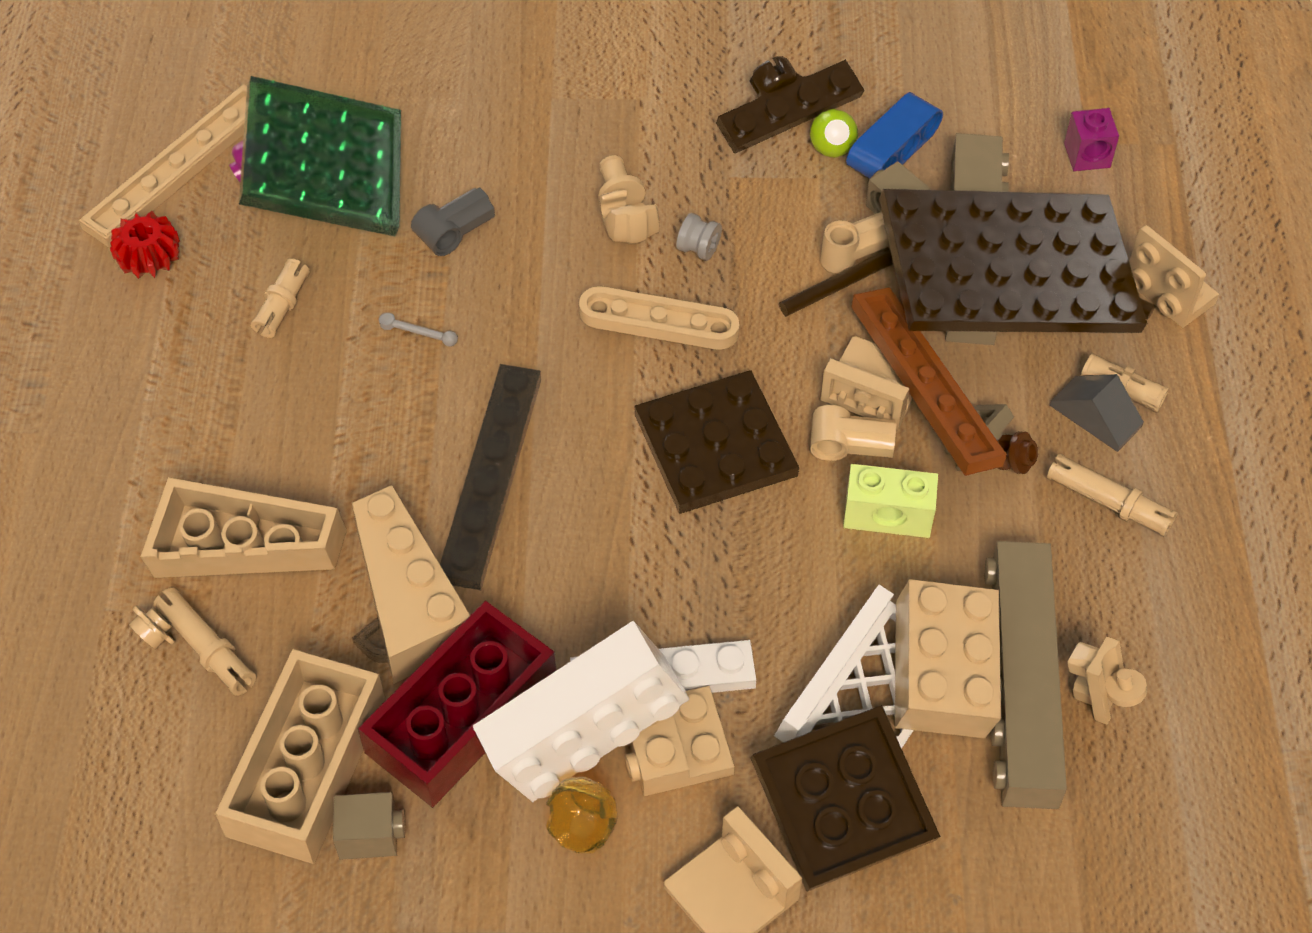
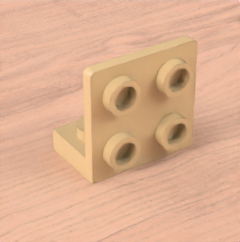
[1129,225,1219,328]
[821,336,913,430]
[664,806,802,933]

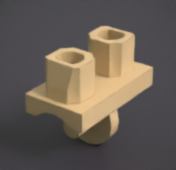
[1068,637,1147,725]

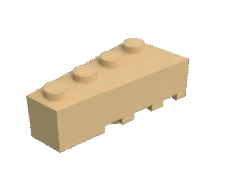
[140,477,346,578]
[352,485,470,684]

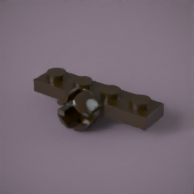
[716,56,864,154]

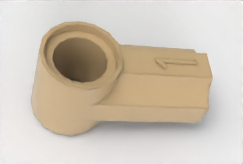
[820,212,889,274]
[810,405,896,461]

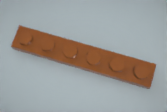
[851,287,1007,476]

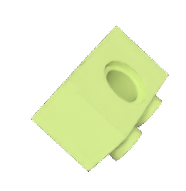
[843,464,938,538]

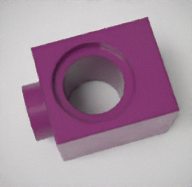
[1064,108,1119,172]

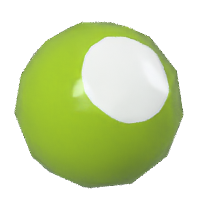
[810,109,858,158]

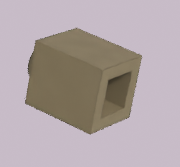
[333,792,405,860]

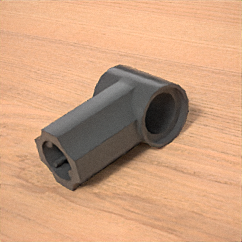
[411,187,495,256]

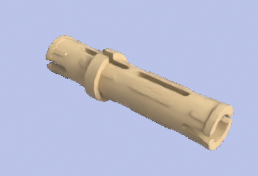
[1047,454,1177,537]
[153,588,256,696]

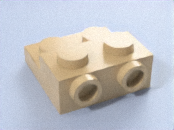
[625,686,734,796]

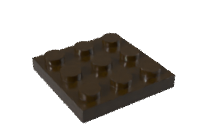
[634,370,799,514]
[750,705,941,892]

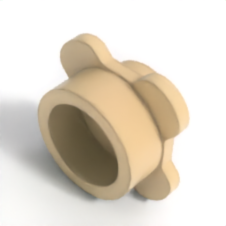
[129,605,175,649]

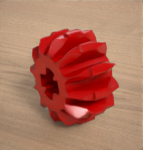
[110,211,180,279]

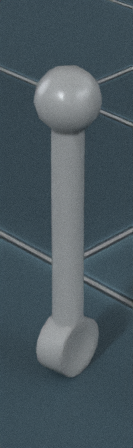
[379,313,458,347]

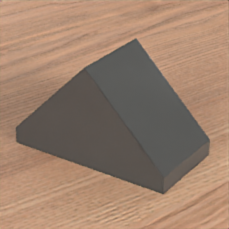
[1049,374,1144,452]

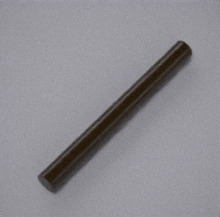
[779,248,894,317]

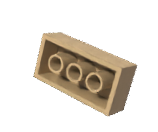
[215,649,385,864]

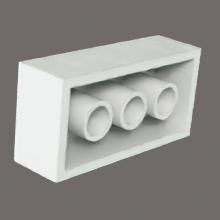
[473,621,690,802]

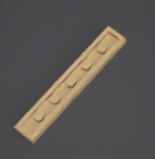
[79,84,273,248]

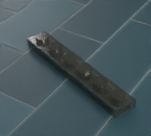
[440,364,541,591]

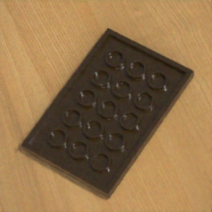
[879,189,1147,333]

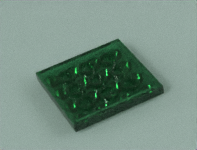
[239,76,401,237]

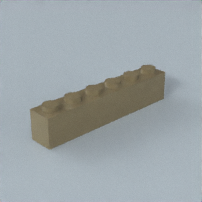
[945,133,1009,345]
[984,541,1067,809]

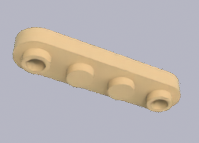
[579,286,739,350]

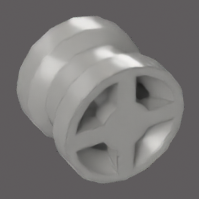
[676,213,722,261]

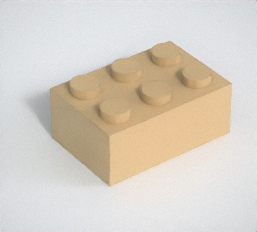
[895,579,1001,738]

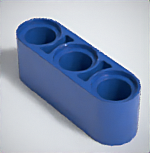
[846,92,943,179]

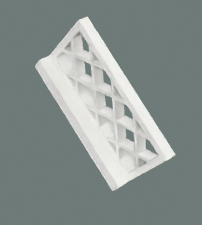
[774,585,914,749]

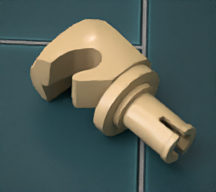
[599,155,659,244]

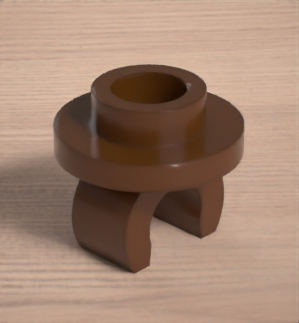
[997,431,1038,474]

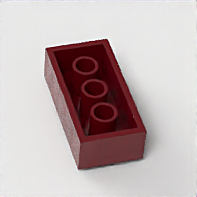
[358,600,556,808]

